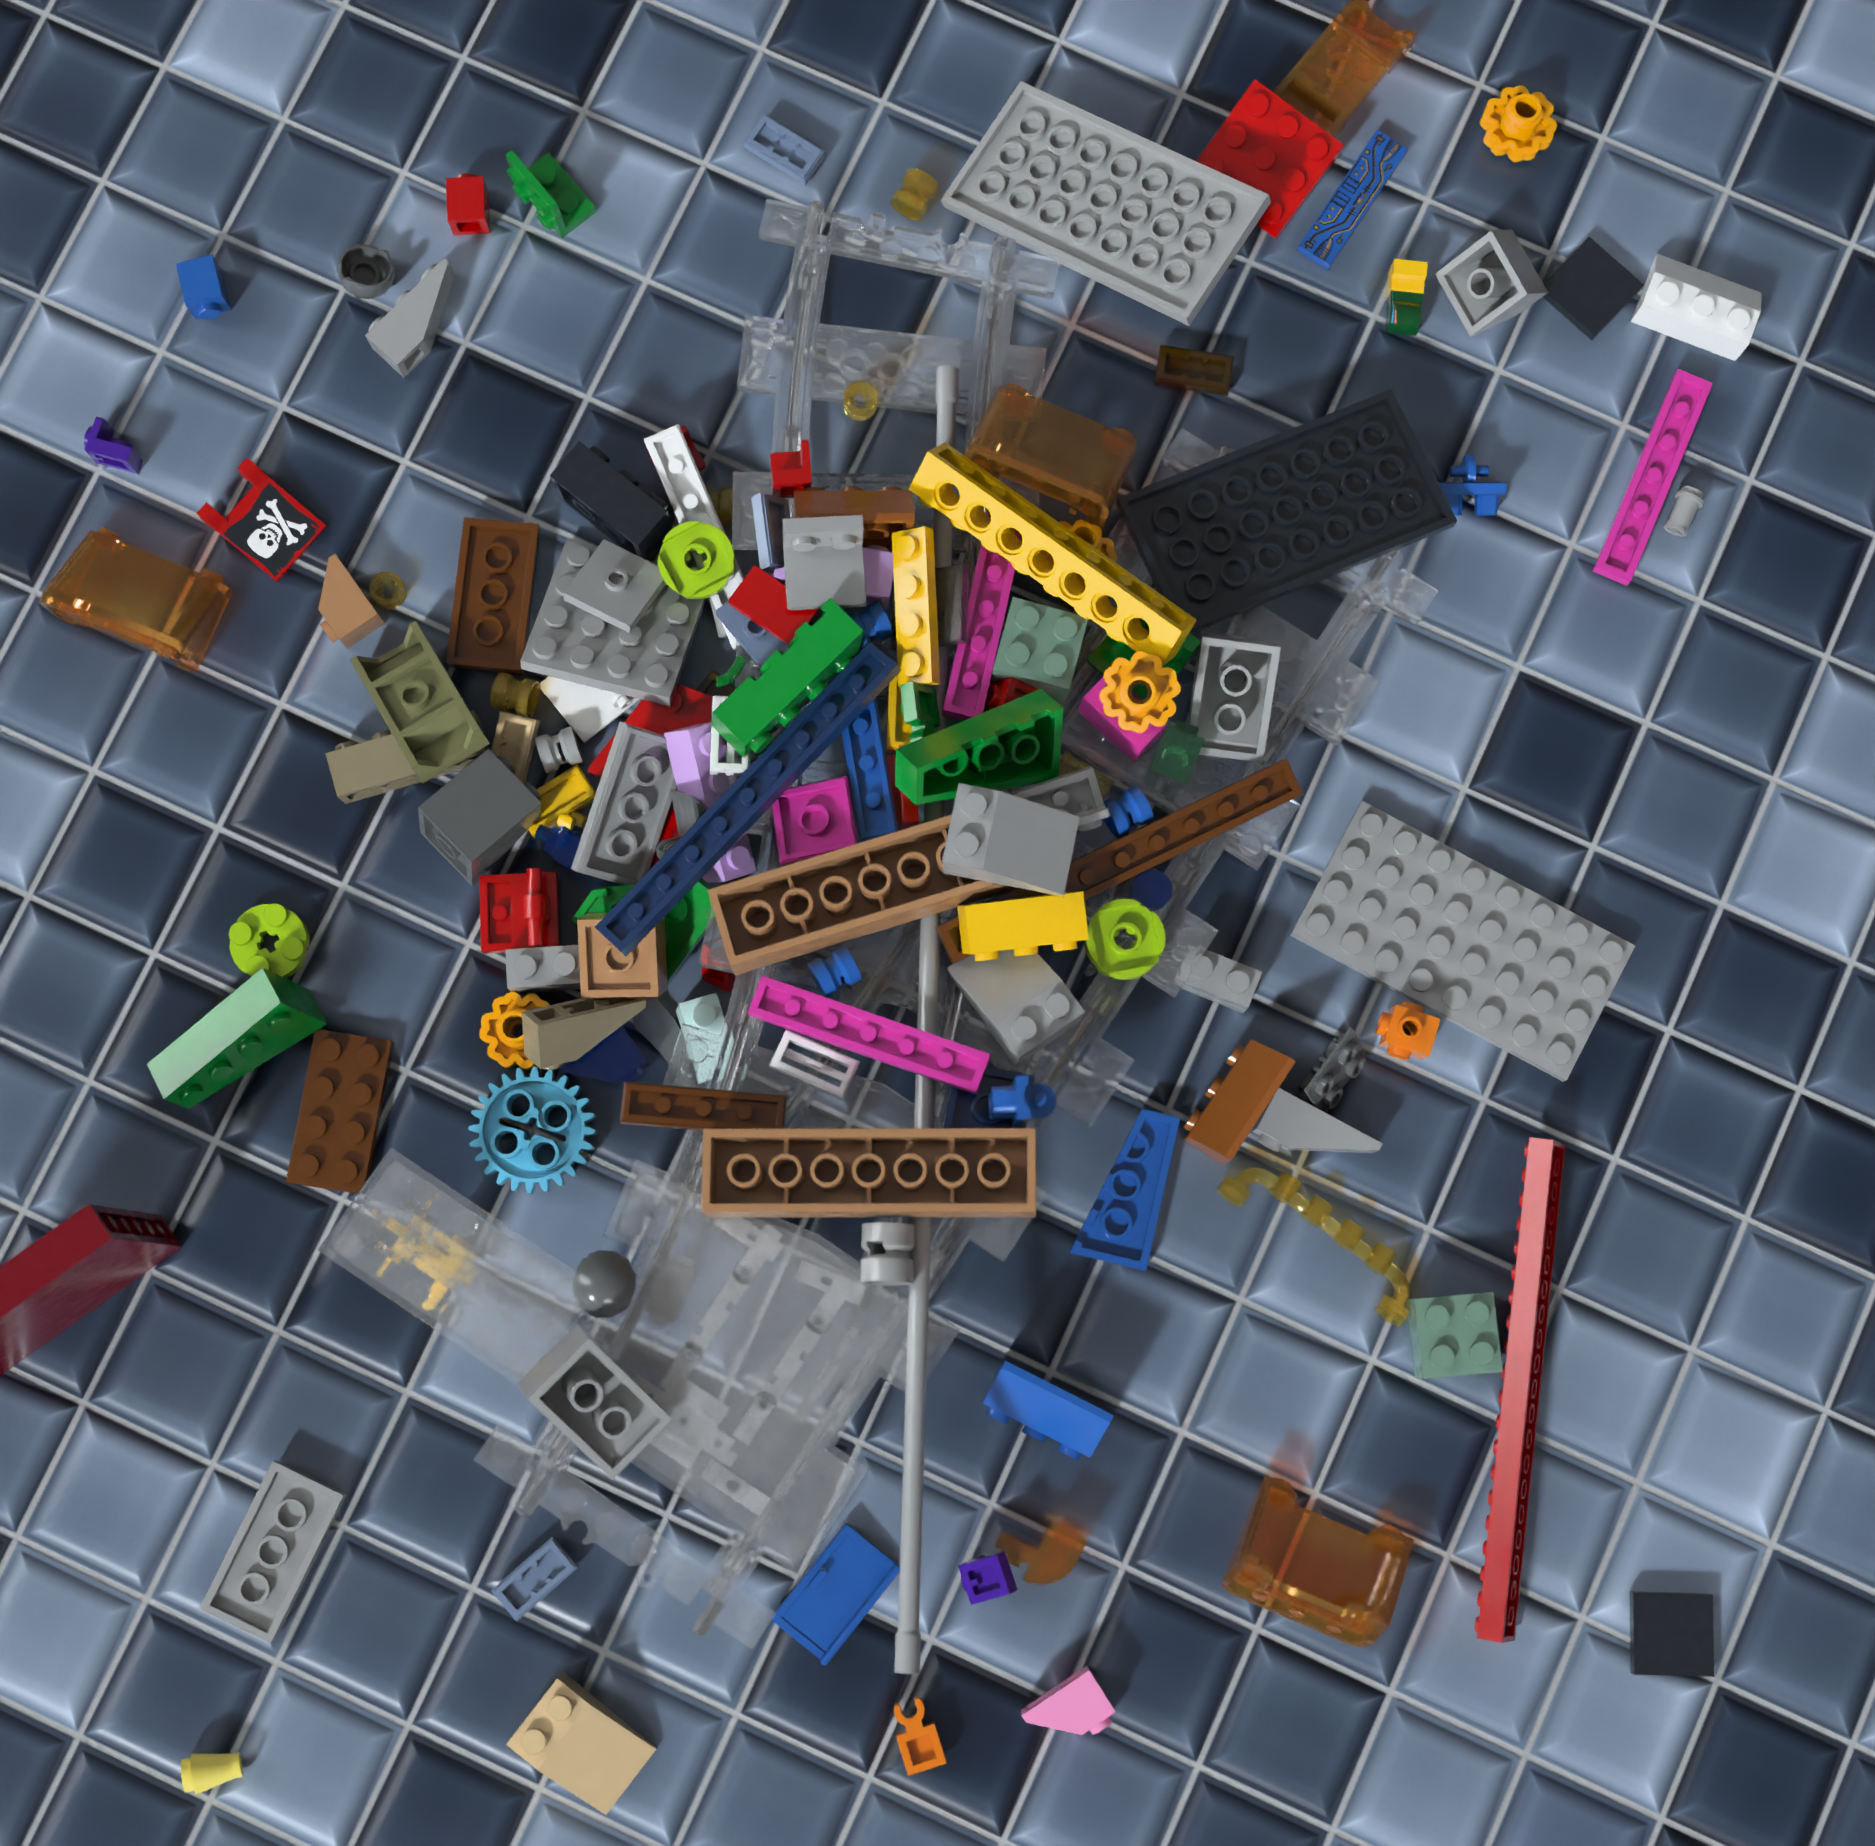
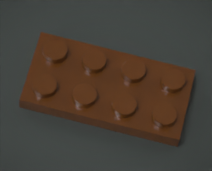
[446,517,541,674]
[286,1029,394,1195]

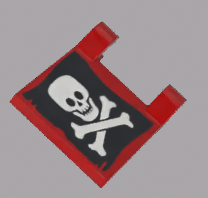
[196,457,327,583]

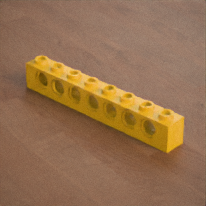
[909,442,1197,666]

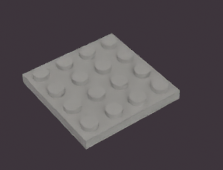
[520,540,707,706]

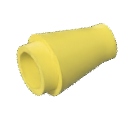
[181,1752,243,1795]

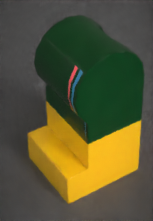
[1385,259,1428,336]

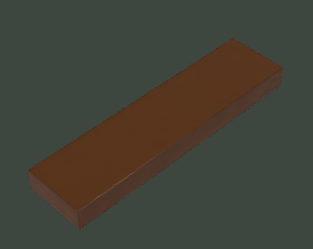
[620,1081,787,1131]

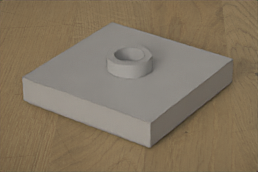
[564,539,666,633]

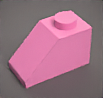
[1020,1665,1116,1735]

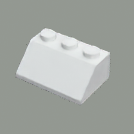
[1631,254,1762,361]

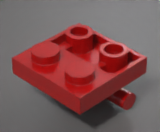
[479,868,560,954]

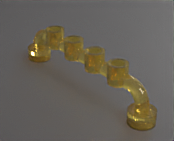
[1216,1168,1410,1327]

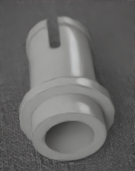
[1663,486,1704,537]

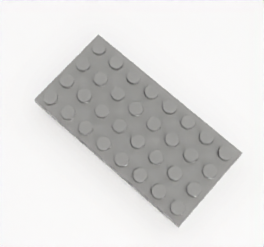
[941,81,1271,326]
[1290,801,1635,1082]

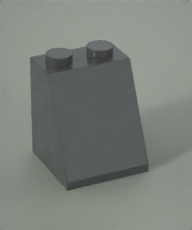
[418,749,542,886]

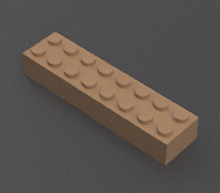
[707,794,1019,976]
[701,1128,1036,1217]

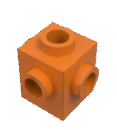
[1376,1001,1441,1060]

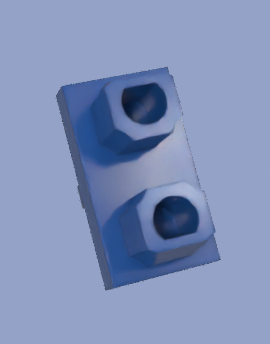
[1438,455,1507,516]
[988,1075,1057,1128]

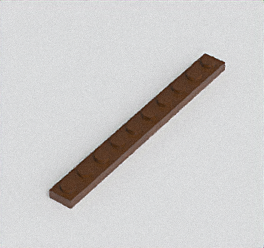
[935,759,1303,963]

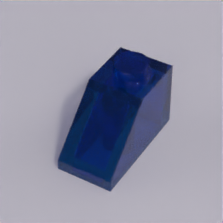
[557,1025,650,1086]

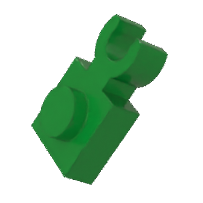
[900,681,941,743]

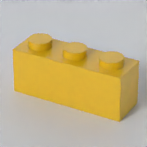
[957,891,1089,961]

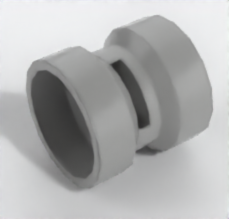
[535,726,583,773]

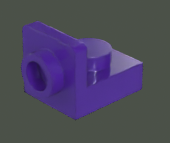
[84,416,143,474]
[958,1551,1018,1605]

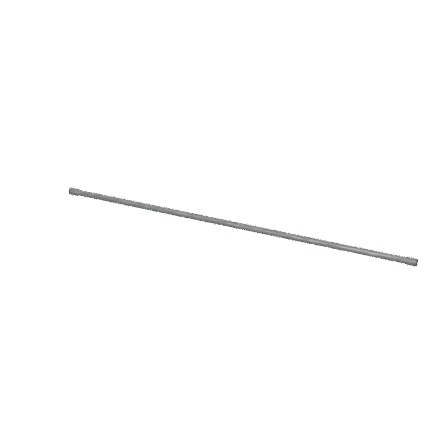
[894,365,959,1674]

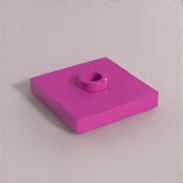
[772,776,859,867]

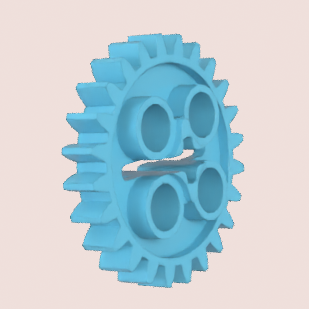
[468,1066,597,1194]

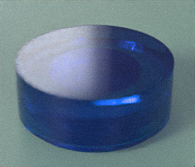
[1131,870,1173,911]

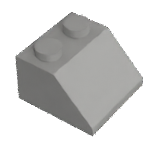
[1435,230,1548,337]

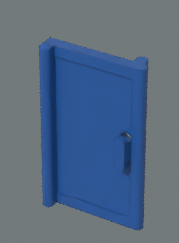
[770,1523,900,1665]

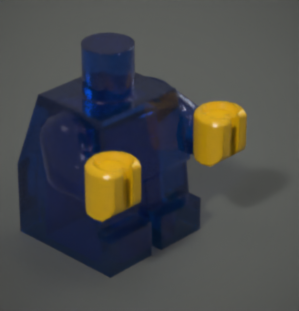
[535,812,587,868]

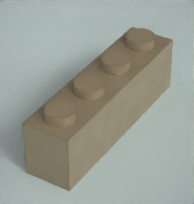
[325,710,489,804]

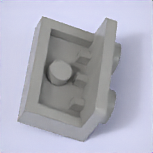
[1015,766,1110,831]

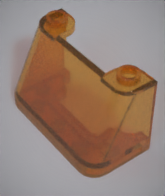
[964,384,1138,532]
[39,527,233,673]
[1222,1476,1414,1647]

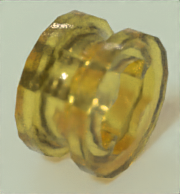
[843,381,878,421]
[369,572,407,609]

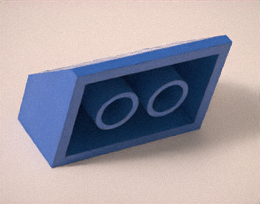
[982,1360,1114,1460]

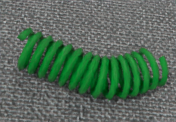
[715,655,746,687]

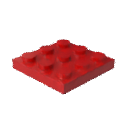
[1196,79,1345,240]

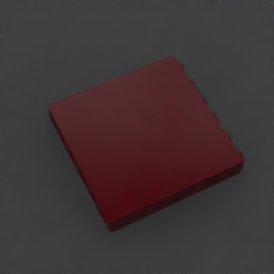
[0,1204,182,1376]

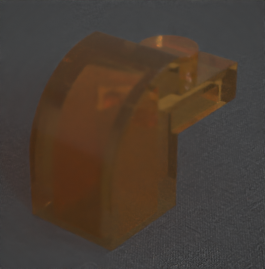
[994,1519,1088,1585]

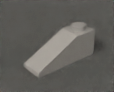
[1252,1088,1383,1153]

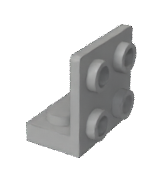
[782,515,866,610]

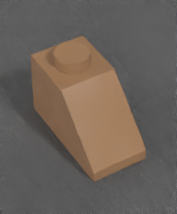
[318,554,385,649]

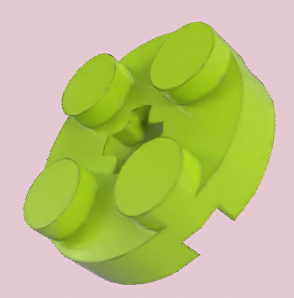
[658,521,736,599]
[1084,899,1166,980]
[229,904,310,978]

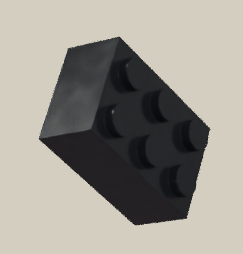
[550,441,673,561]

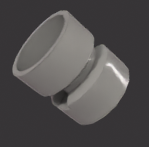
[860,1222,915,1286]

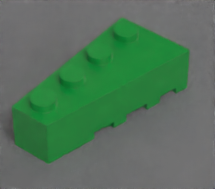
[895,689,1063,805]
[147,968,327,1109]

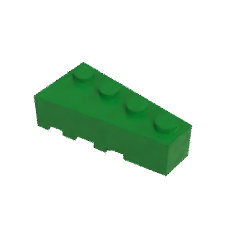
[711,597,864,758]

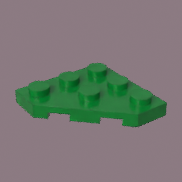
[571,878,716,985]

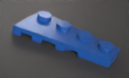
[1069,1109,1180,1271]

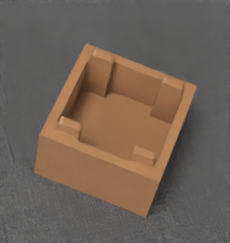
[577,913,668,998]

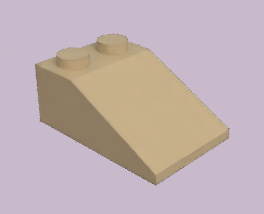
[506,1672,657,1815]

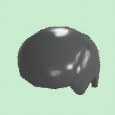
[337,244,396,299]
[573,1250,636,1318]

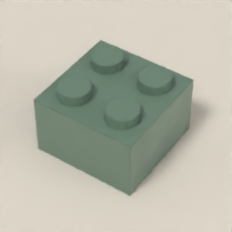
[990,597,1088,704]
[1406,1292,1503,1379]

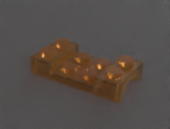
[1273,0,1417,139]

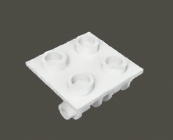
[538,676,640,743]

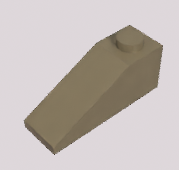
[522,997,646,1070]

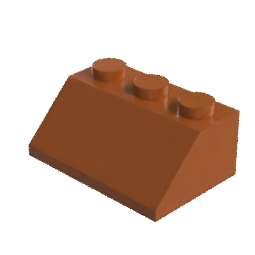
[794,486,915,548]
[1184,1039,1296,1165]

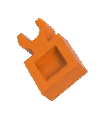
[894,1696,947,1776]

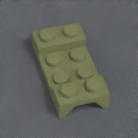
[350,621,490,783]

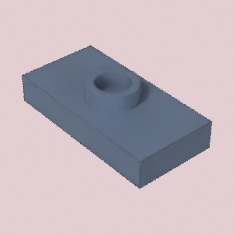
[743,113,826,185]
[751,492,790,573]
[716,601,789,668]
[491,1536,580,1622]

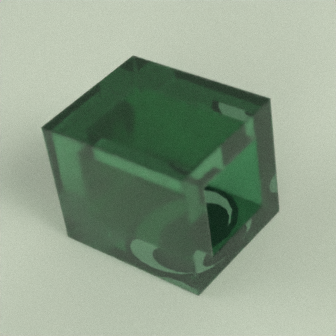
[1150,720,1205,783]

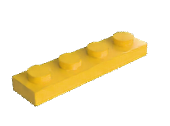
[892,526,940,688]

